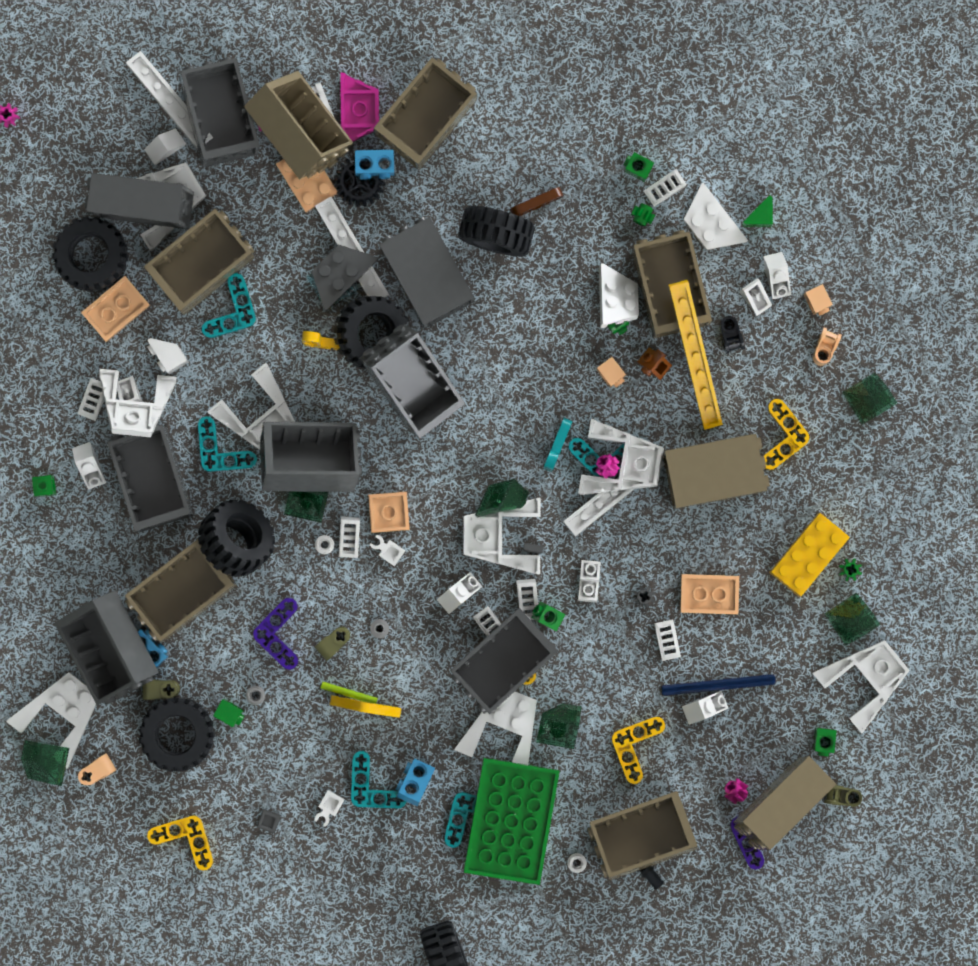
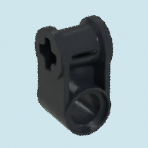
[719,316,745,354]

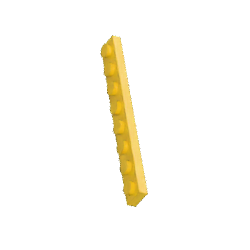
[668,280,723,430]

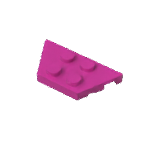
[340,73,379,142]

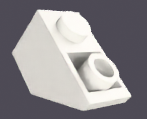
[763,252,791,299]
[147,338,189,374]
[72,442,106,490]
[437,572,482,614]
[682,691,728,724]

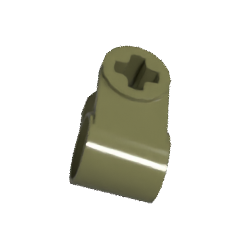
[314,627,350,661]
[142,679,180,700]
[824,785,862,807]

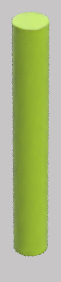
[320,682,378,704]

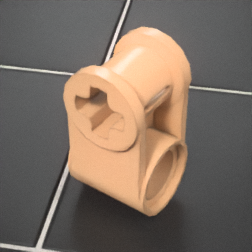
[812,327,842,366]
[78,753,117,785]

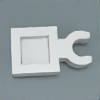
[370,535,405,567]
[314,790,345,826]

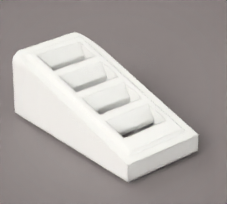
[643,169,686,207]
[78,378,104,421]
[339,517,360,558]
[516,579,538,620]
[473,606,501,637]
[654,619,681,661]

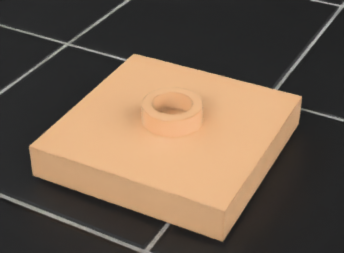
[368,492,410,533]

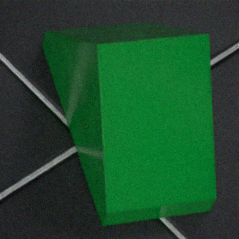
[741,195,773,227]

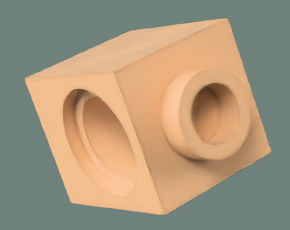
[803,284,833,316]
[596,357,626,388]

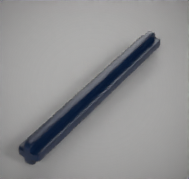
[661,674,776,696]

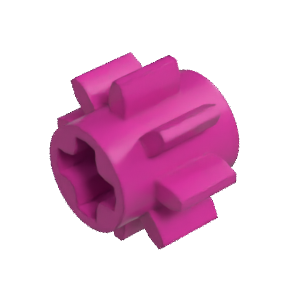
[0,103,20,128]
[595,454,620,479]
[725,778,748,804]

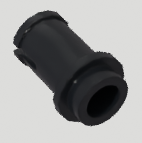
[640,866,664,890]

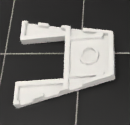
[136,162,206,251]
[207,363,295,450]
[99,369,177,437]
[578,419,664,495]
[463,498,541,574]
[813,640,910,734]
[6,672,96,769]
[454,691,537,765]

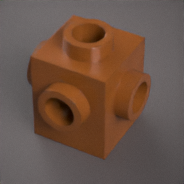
[637,347,672,380]

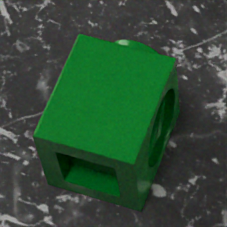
[623,152,654,182]
[32,475,57,497]
[531,601,565,632]
[213,699,245,727]
[813,728,837,756]

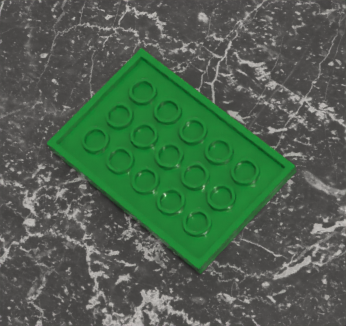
[463,757,560,885]

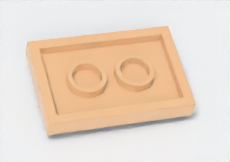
[276,159,338,213]
[81,276,150,342]
[680,574,739,614]

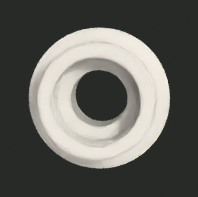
[315,535,334,554]
[567,853,587,873]

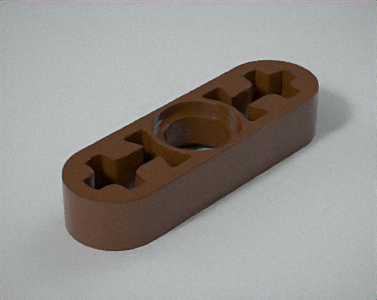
[510,187,564,216]

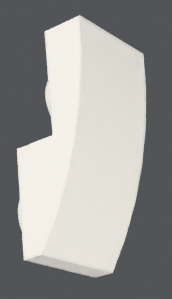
[578,560,601,603]

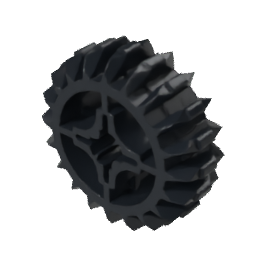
[334,156,386,207]

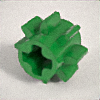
[631,203,655,227]
[607,321,629,336]
[838,558,862,581]

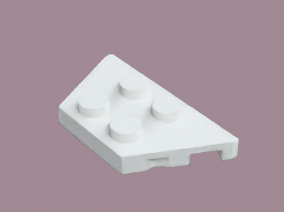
[683,183,748,250]
[599,263,639,328]

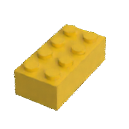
[769,513,850,597]

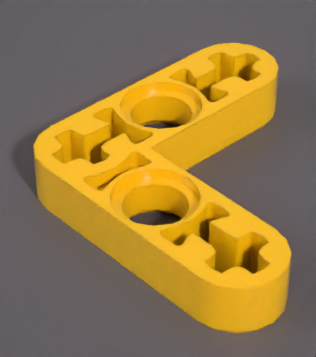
[302,331,340,350]
[764,399,809,470]
[329,695,402,718]
[612,716,665,784]
[147,815,213,871]

